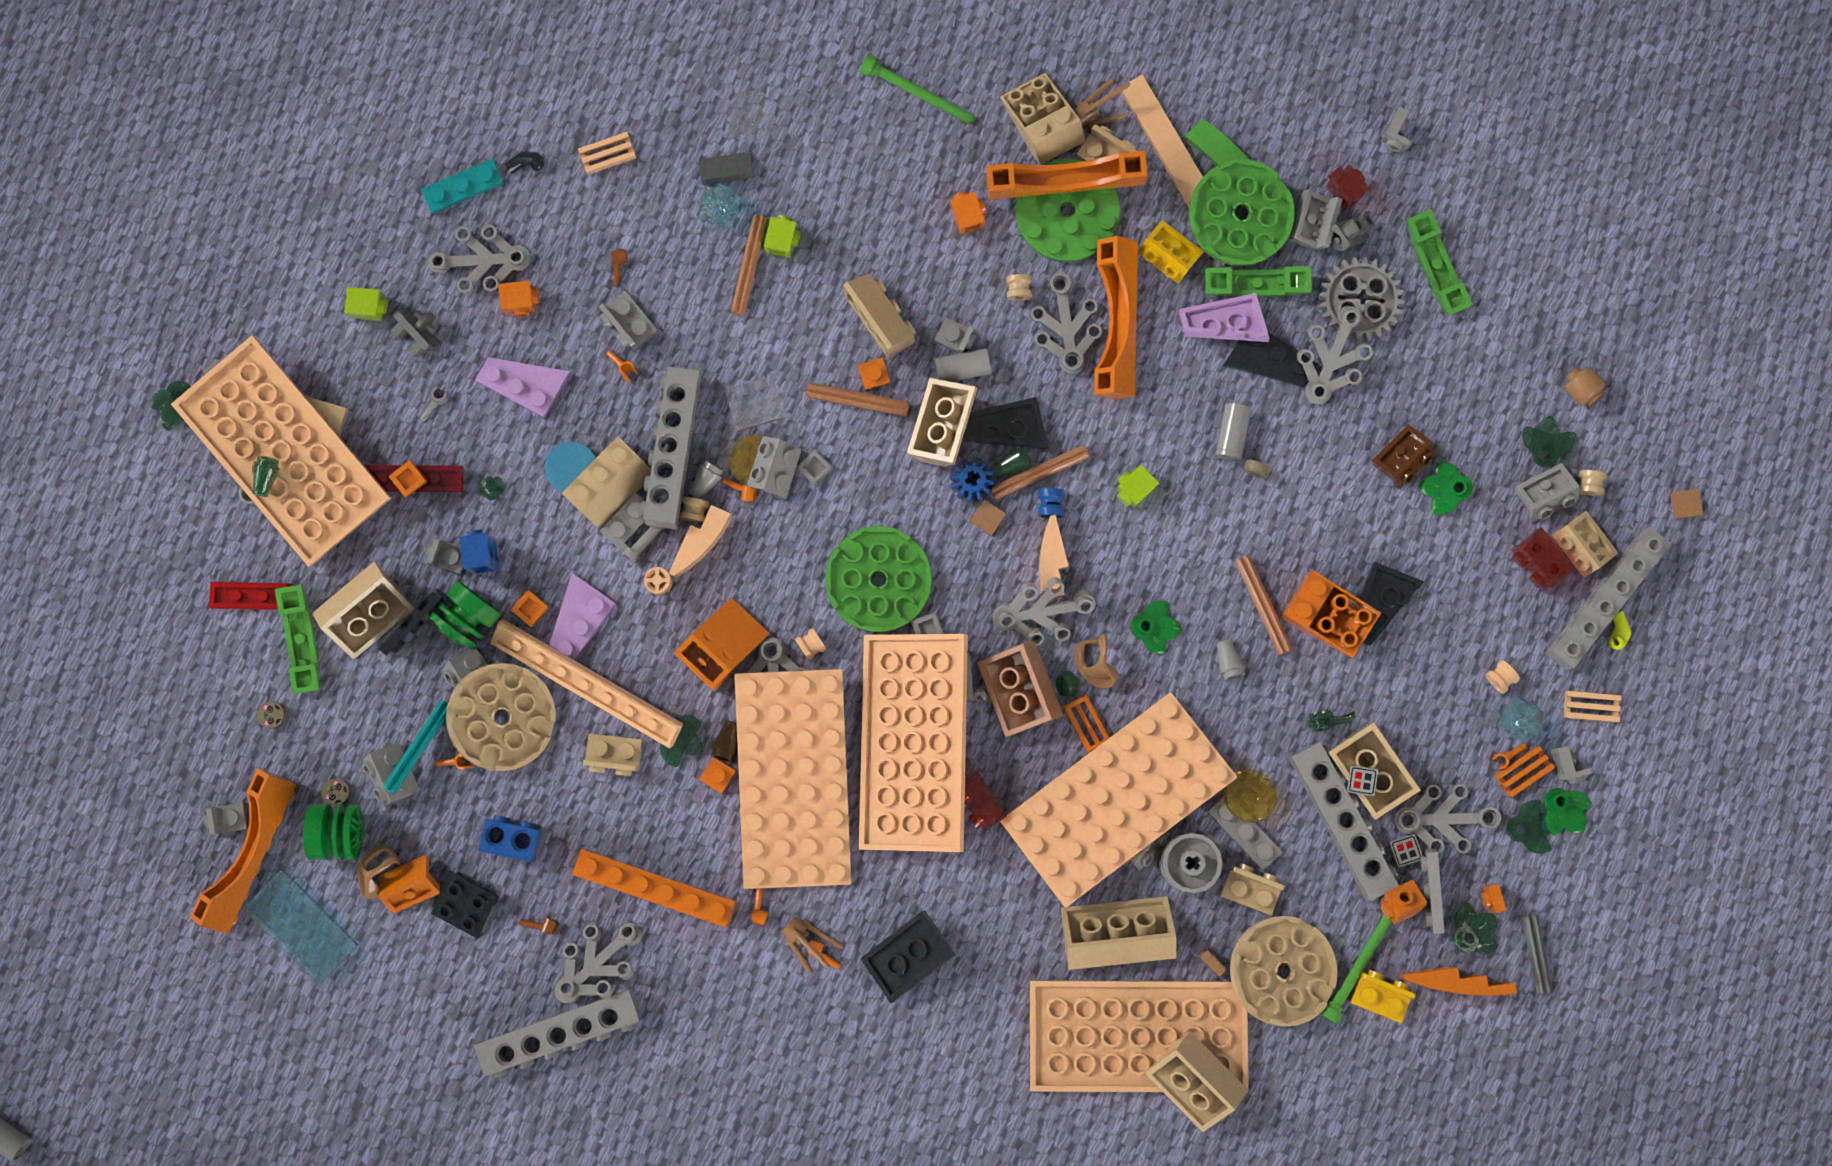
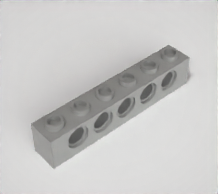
[640,367,701,530]
[1545,527,1672,670]
[1288,742,1399,901]
[474,988,642,1079]

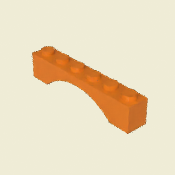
[986,150,1148,200]
[1094,236,1138,400]
[189,768,296,934]
[572,849,737,927]

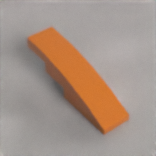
[1399,966,1517,996]

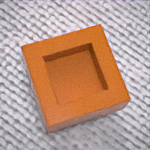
[858,357,890,391]
[389,460,428,498]
[511,590,550,628]
[699,757,736,794]
[1481,883,1507,913]

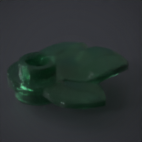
[150,380,191,431]
[1522,415,1576,467]
[1307,709,1355,732]
[660,715,703,767]
[1506,800,1552,854]
[1452,903,1498,955]

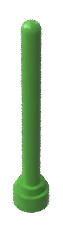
[860,54,975,124]
[1320,915,1392,1025]

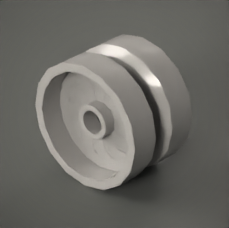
[1159,833,1223,893]

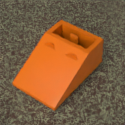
[1280,570,1381,658]
[674,598,770,692]

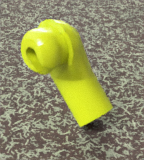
[1609,610,1631,650]

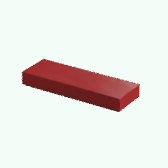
[209,582,292,610]

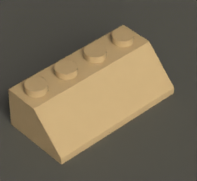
[1061,896,1176,970]

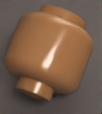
[1565,367,1606,406]

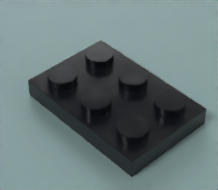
[860,910,956,1003]

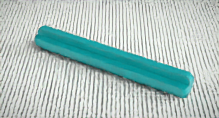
[383,700,448,795]

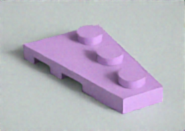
[1179,293,1269,342]
[475,357,571,418]
[549,573,616,661]

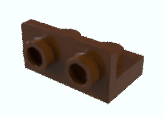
[1372,424,1435,489]

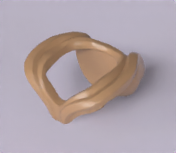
[1074,634,1118,689]
[357,844,402,899]

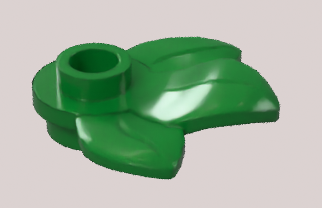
[1418,462,1473,515]
[1130,601,1182,654]
[1543,788,1591,836]

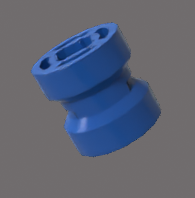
[1038,488,1065,518]

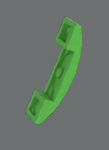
[1184,119,1249,166]
[1406,209,1473,316]
[1205,266,1312,297]
[275,584,320,694]

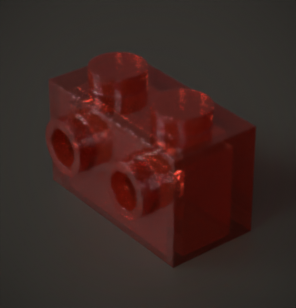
[1510,527,1576,591]
[965,771,1007,831]

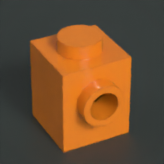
[950,191,986,235]
[498,280,540,318]
[1380,880,1427,925]

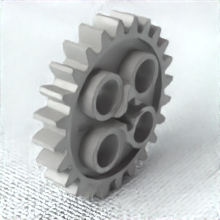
[1317,257,1405,343]

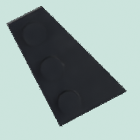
[1223,332,1318,387]
[964,397,1049,449]
[1359,562,1424,646]
[378,589,443,656]

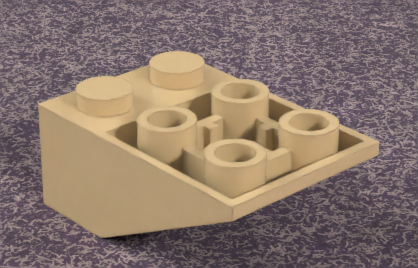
[1000,73,1086,165]

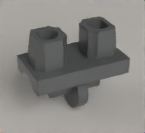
[1331,213,1376,251]
[391,310,442,357]

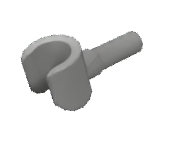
[420,386,448,422]

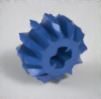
[950,458,995,503]

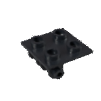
[431,870,500,939]

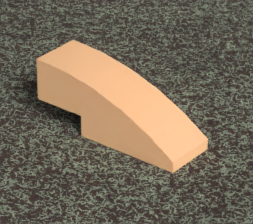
[669,505,733,578]
[1039,515,1069,600]

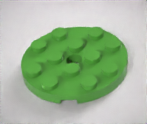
[1015,158,1120,262]
[1189,159,1294,266]
[825,526,932,633]

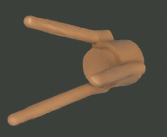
[1073,79,1130,130]
[781,917,843,972]

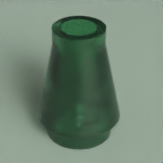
[992,446,1033,479]
[252,456,281,497]

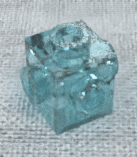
[696,184,742,227]
[1497,694,1544,744]

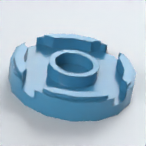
[545,441,596,493]

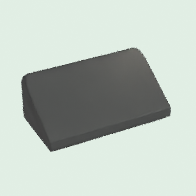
[699,152,754,185]

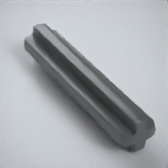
[1522,914,1553,995]

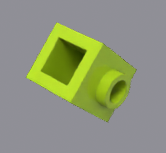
[764,215,801,258]
[344,287,388,321]
[1116,465,1159,508]

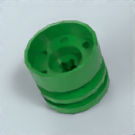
[429,580,502,650]
[303,804,364,860]

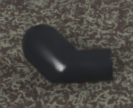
[504,151,545,174]

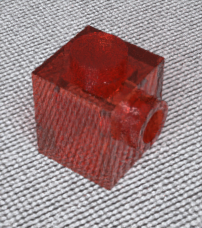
[1325,165,1370,210]

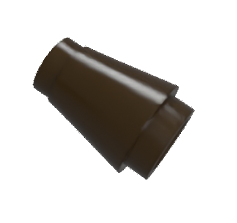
[711,720,738,762]

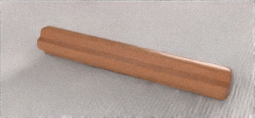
[731,214,767,316]
[806,382,910,417]
[990,445,1089,500]
[1236,556,1292,655]

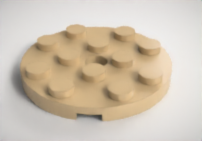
[446,663,556,771]
[1230,916,1337,1026]

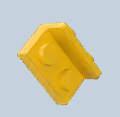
[1138,220,1204,284]
[1349,970,1416,1024]

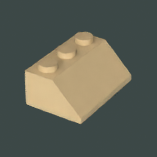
[843,274,916,360]
[907,378,977,466]
[562,436,651,530]
[312,562,415,660]
[1328,721,1421,820]
[1145,1031,1248,1132]

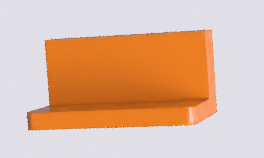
[379,855,440,914]

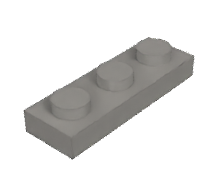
[1207,793,1283,871]
[1420,849,1445,934]

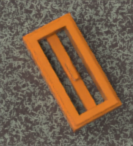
[1063,694,1110,754]
[1494,745,1555,798]

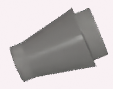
[689,460,724,500]
[1216,639,1246,681]

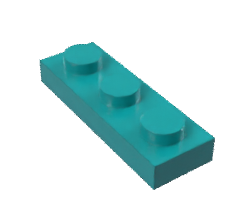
[421,158,504,215]

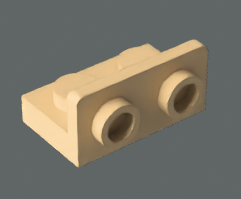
[1076,125,1137,161]
[1552,511,1618,577]
[583,734,643,776]
[1220,863,1285,916]

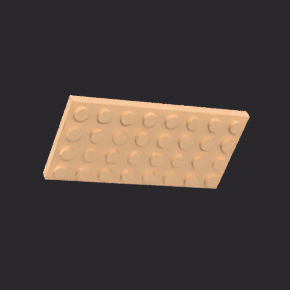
[171,335,392,567]
[859,634,968,852]
[735,669,851,889]
[1000,692,1237,909]
[1030,980,1248,1092]

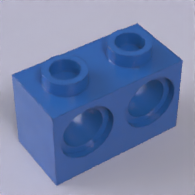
[459,530,500,574]
[478,815,542,862]

